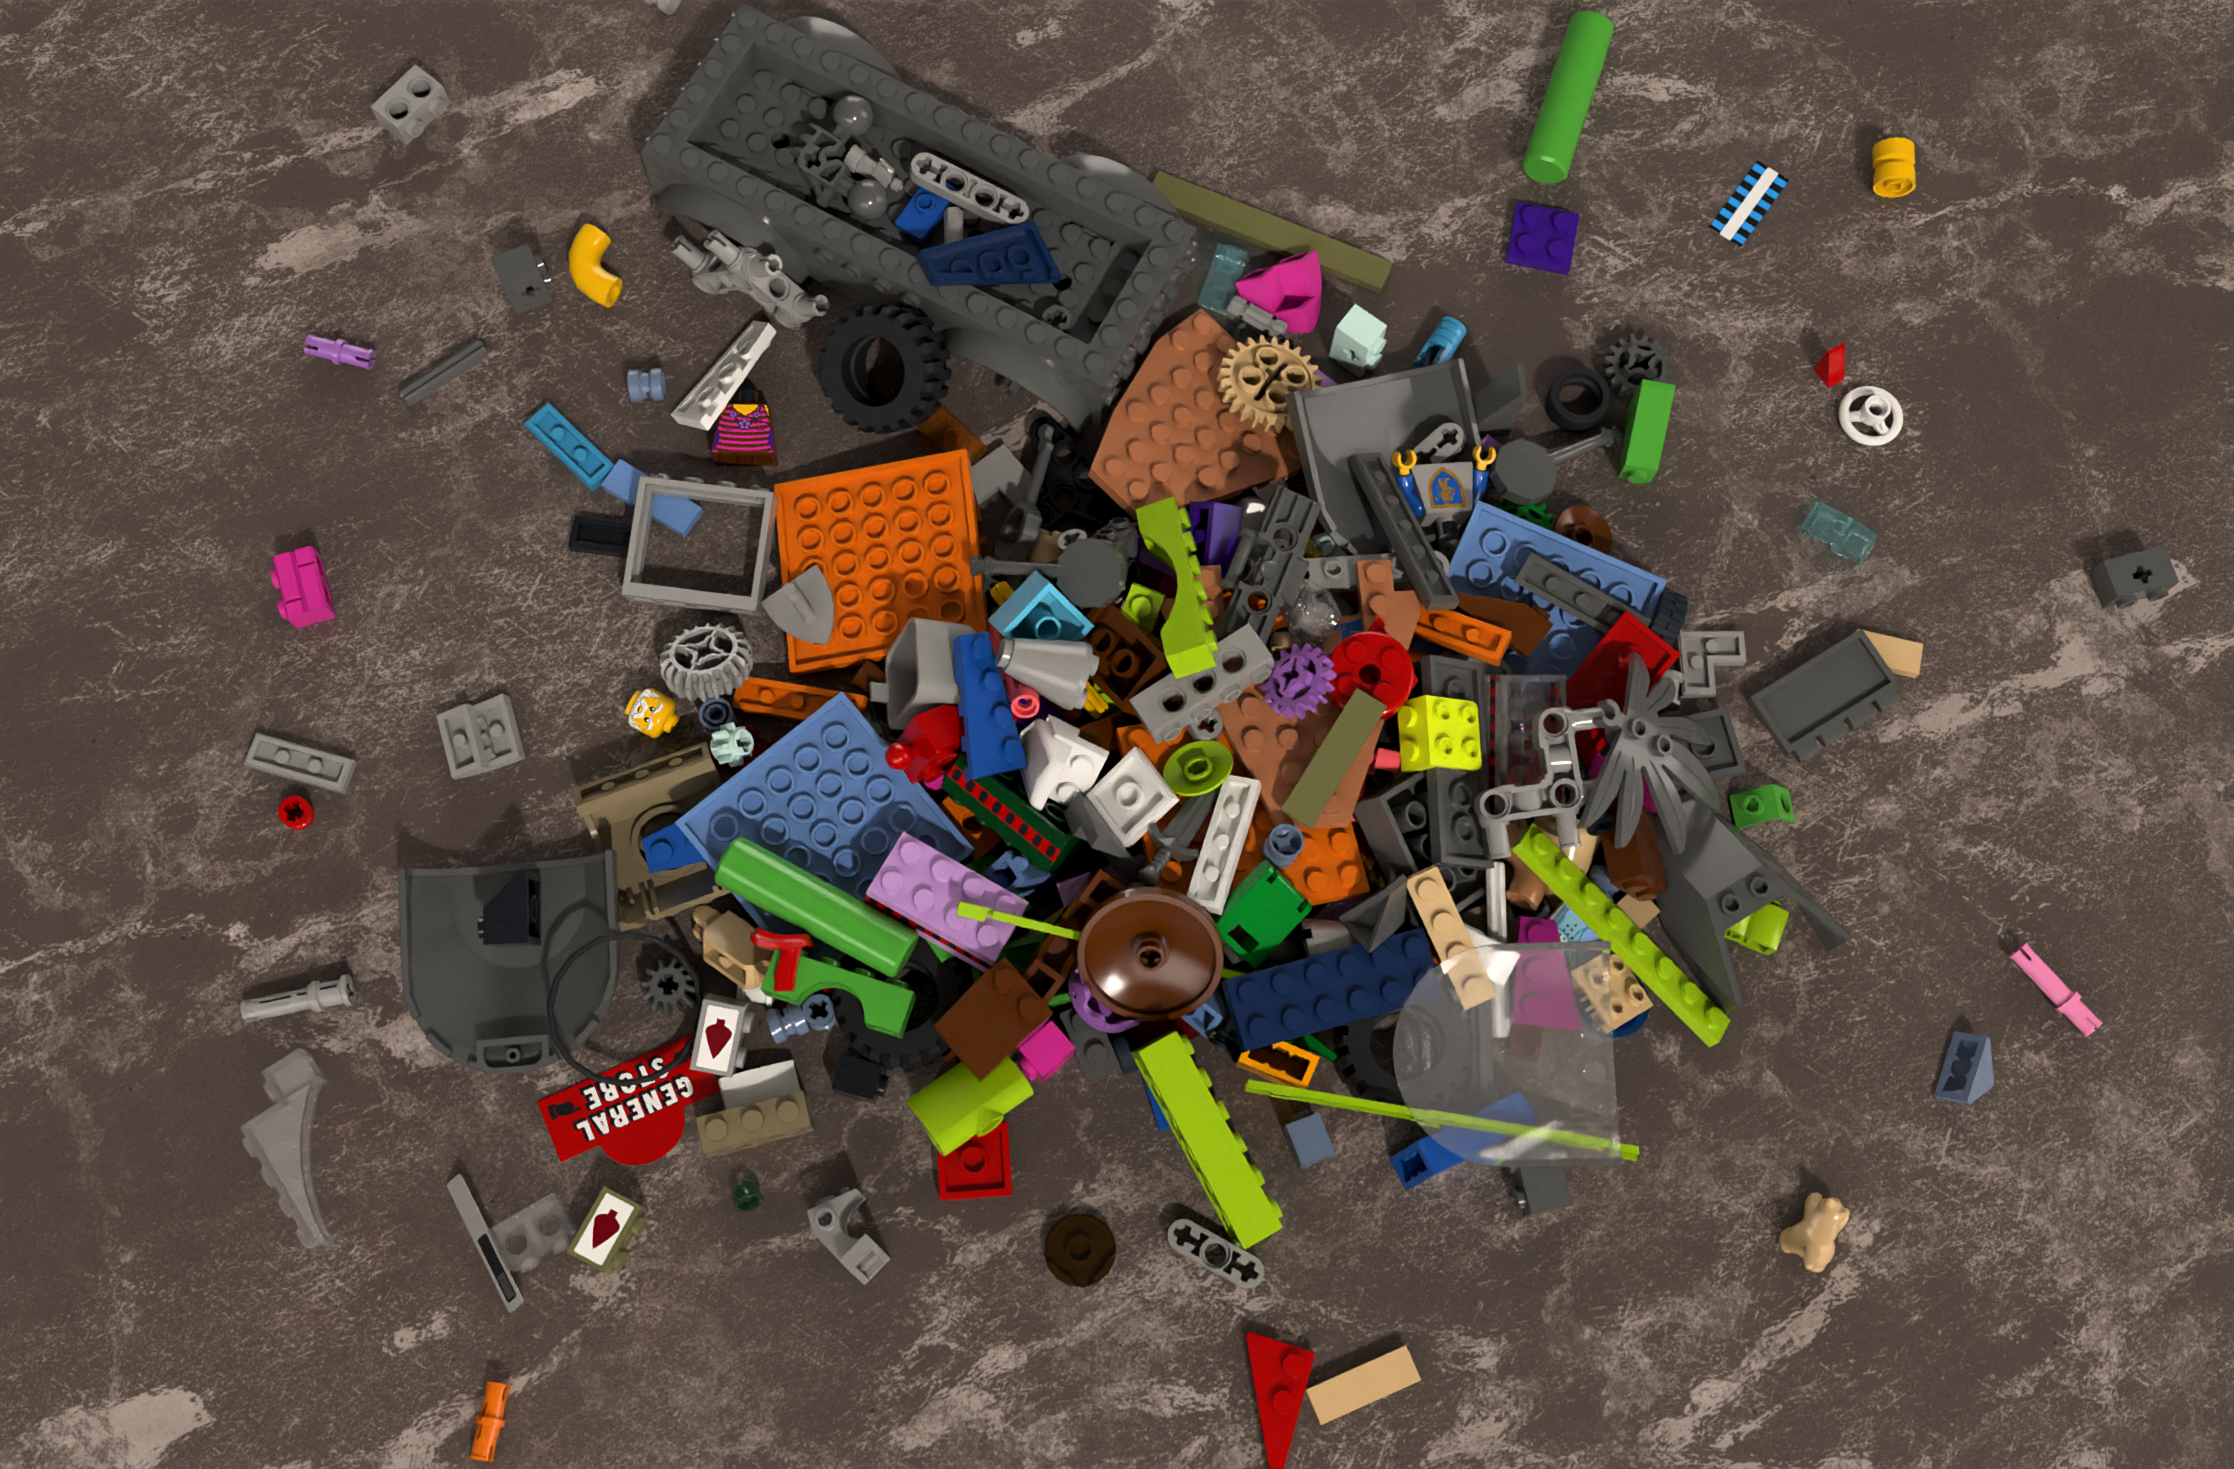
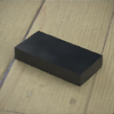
[568,516,632,558]

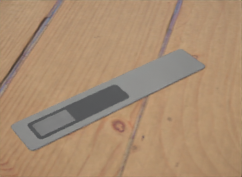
[447,1173,523,1313]

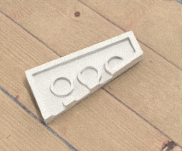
[670,320,777,431]

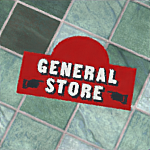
[537,1033,720,1165]

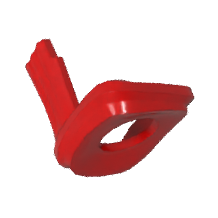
[750,927,814,992]

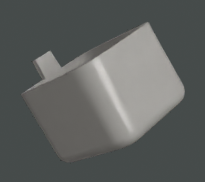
[869,617,976,730]

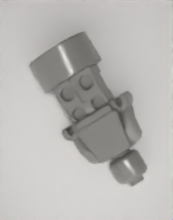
[843,144,904,192]

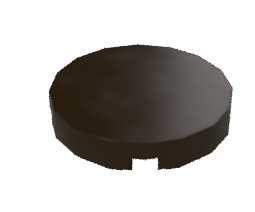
[1044,1214,1116,1288]

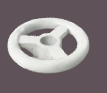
[1838,386,1903,446]

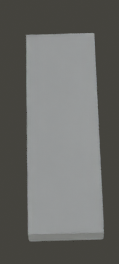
[244,732,357,795]

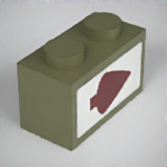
[566,1186,648,1275]

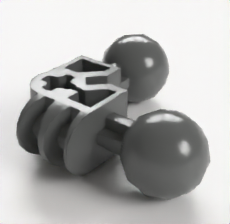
[790,94,889,222]

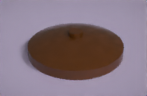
[1077,887,1224,1022]

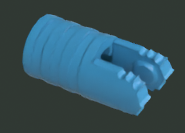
[1413,316,1467,368]

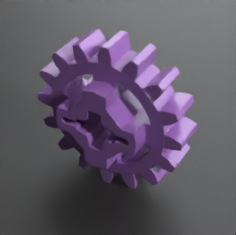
[1261,643,1337,720]

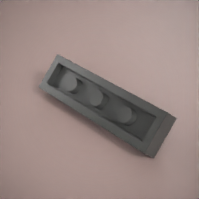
[1514,552,1652,634]

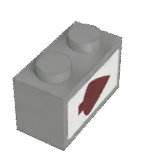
[689,993,755,1078]

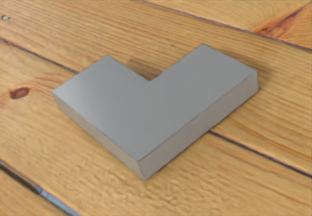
[971,443,1045,508]
[1675,631,1747,698]

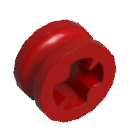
[278,796,315,830]

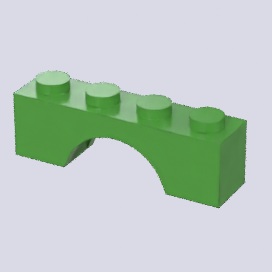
[761,950,916,1039]

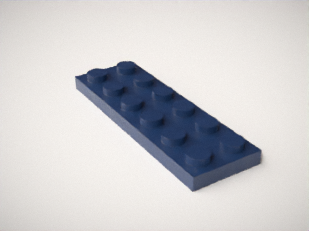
[1221,927,1444,1053]

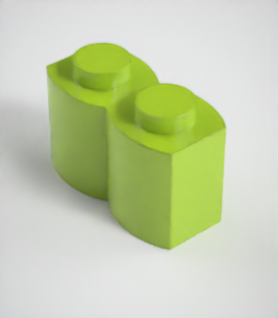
[1724,900,1789,955]

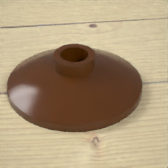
[1553,505,1612,555]

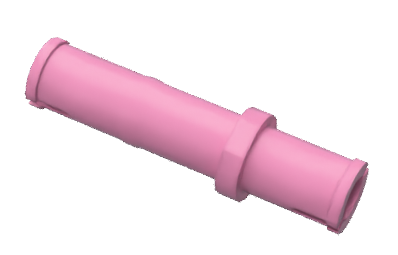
[2009,943,2103,1037]

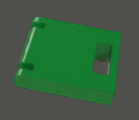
[1211,860,1312,969]

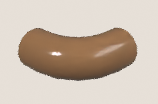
[1504,823,1547,912]

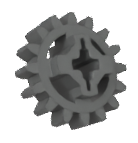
[1602,334,1675,403]

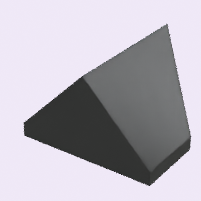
[1338,874,1408,954]

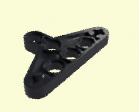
[1029,417,1135,532]

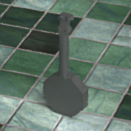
[992,423,1054,562]
[1488,424,1624,507]
[970,538,1127,608]

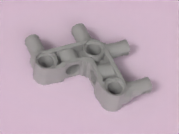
[669,229,830,330]
[1474,706,1618,859]

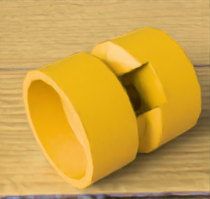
[1872,137,1916,198]

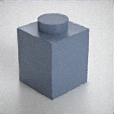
[1282,1110,1335,1170]

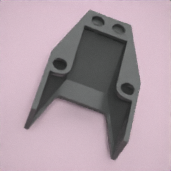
[1652,792,1852,1015]

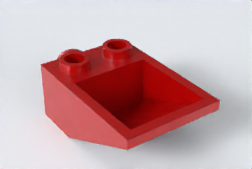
[885,705,1020,785]

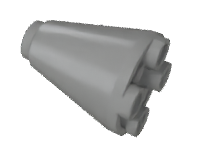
[995,638,1099,710]

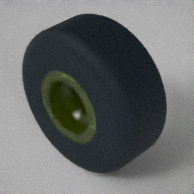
[1110,1031,1139,1074]

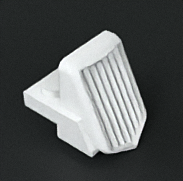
[1019,714,1109,811]

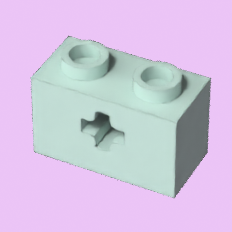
[1329,304,1387,378]

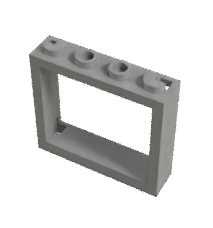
[621,473,778,617]

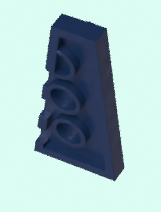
[917,221,1062,286]

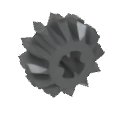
[640,957,701,1019]

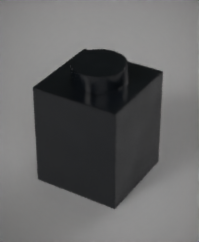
[832,1054,890,1105]

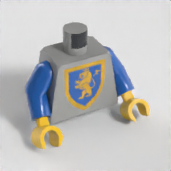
[1391,445,1496,541]

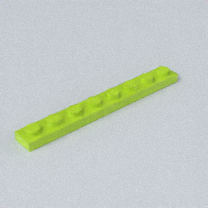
[1511,823,1731,1048]

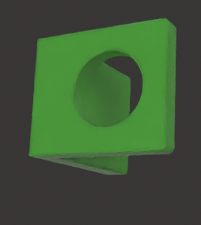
[1730,784,1795,829]

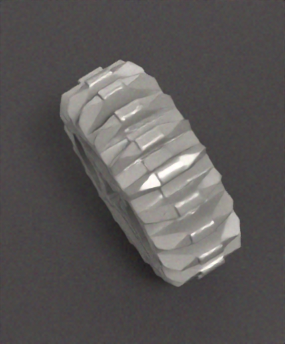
[660,622,753,703]

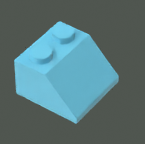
[987,570,1094,641]

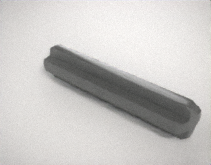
[399,340,488,406]

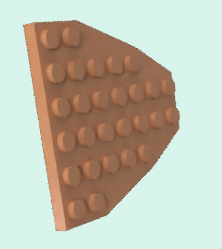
[1088,308,1303,521]

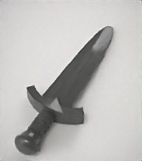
[1139,760,1234,887]

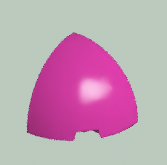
[1235,250,1322,333]

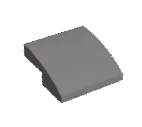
[436,693,526,779]

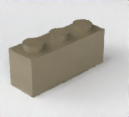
[696,1090,815,1158]

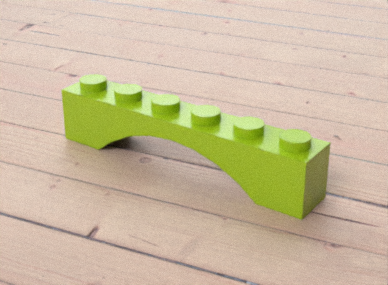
[1135,496,1219,679]

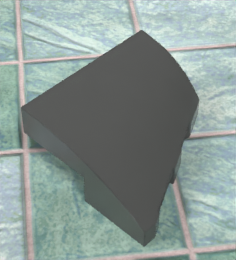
[1064,793,1142,877]

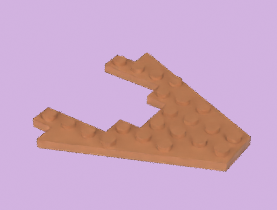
[1159,560,1423,829]

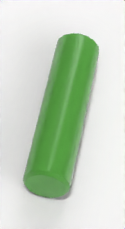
[1522,11,1614,184]
[714,836,919,978]

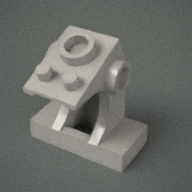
[807,1187,891,1285]

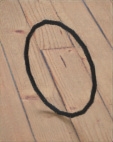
[546,931,703,1087]

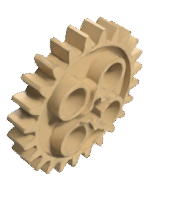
[1217,335,1323,433]

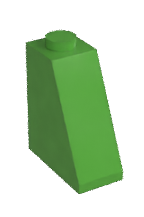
[1618,379,1675,484]

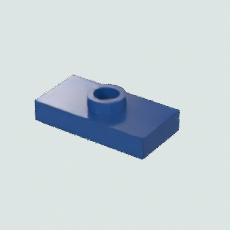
[894,177,958,244]

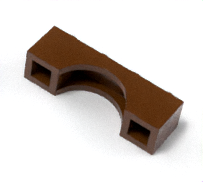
[1019,864,1129,1005]

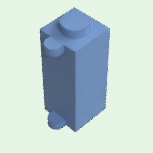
[985,849,1073,897]

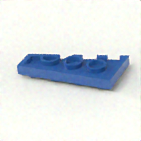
[952,631,1028,781]

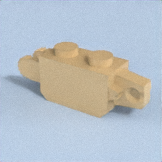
[693,905,774,989]

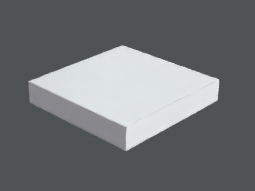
[1086,747,1180,848]

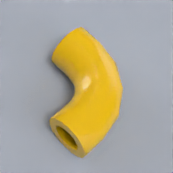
[568,223,623,308]

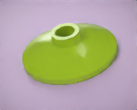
[1163,740,1233,796]

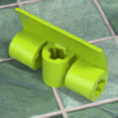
[905,1058,1034,1157]

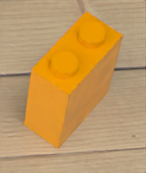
[1235,1041,1320,1089]

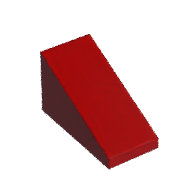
[1814,343,1845,388]

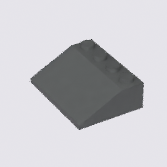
[1354,769,1486,931]

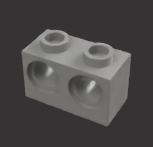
[370,64,451,145]

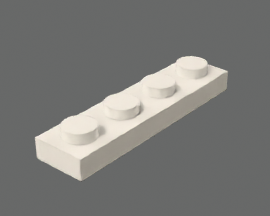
[1186,775,1262,915]

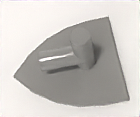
[760,565,835,644]

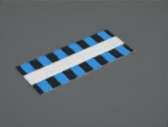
[1709,160,1789,247]

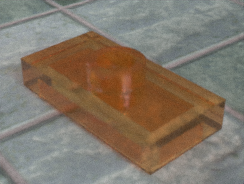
[919,407,989,467]

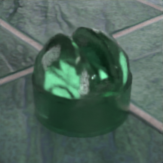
[731,1180,763,1213]

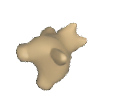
[1779,1192,1850,1272]

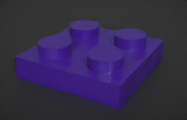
[1505,201,1579,275]

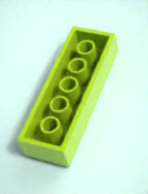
[1131,1031,1283,1250]

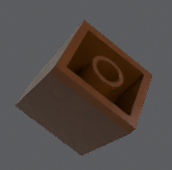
[933,957,1053,1082]

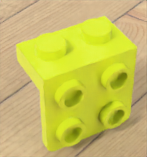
[1398,695,1482,773]

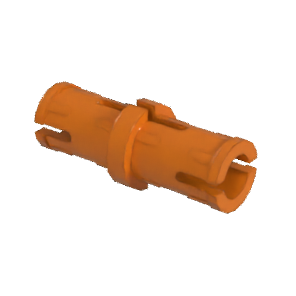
[469,1381,511,1462]

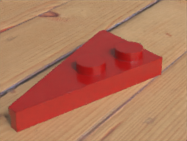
[1245,1331,1315,1469]

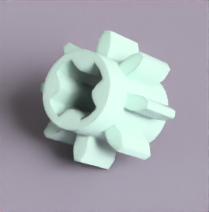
[710,722,754,768]

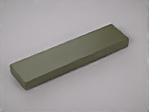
[1281,688,1388,829]

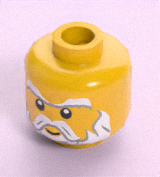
[625,688,680,739]

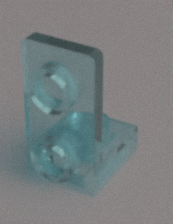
[1198,242,1252,314]

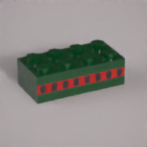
[940,752,1089,873]

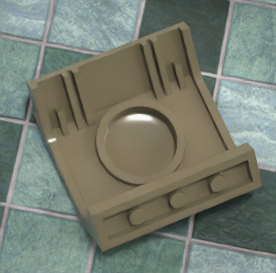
[573,742,731,932]

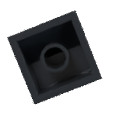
[477,871,541,947]

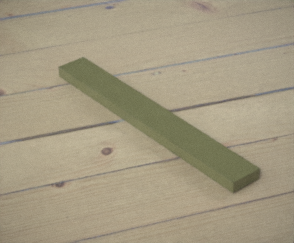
[1153,171,1393,294]

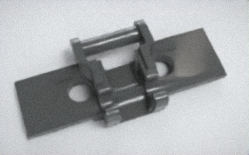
[1216,485,1322,645]

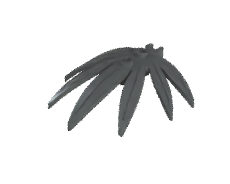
[1577,652,1720,854]

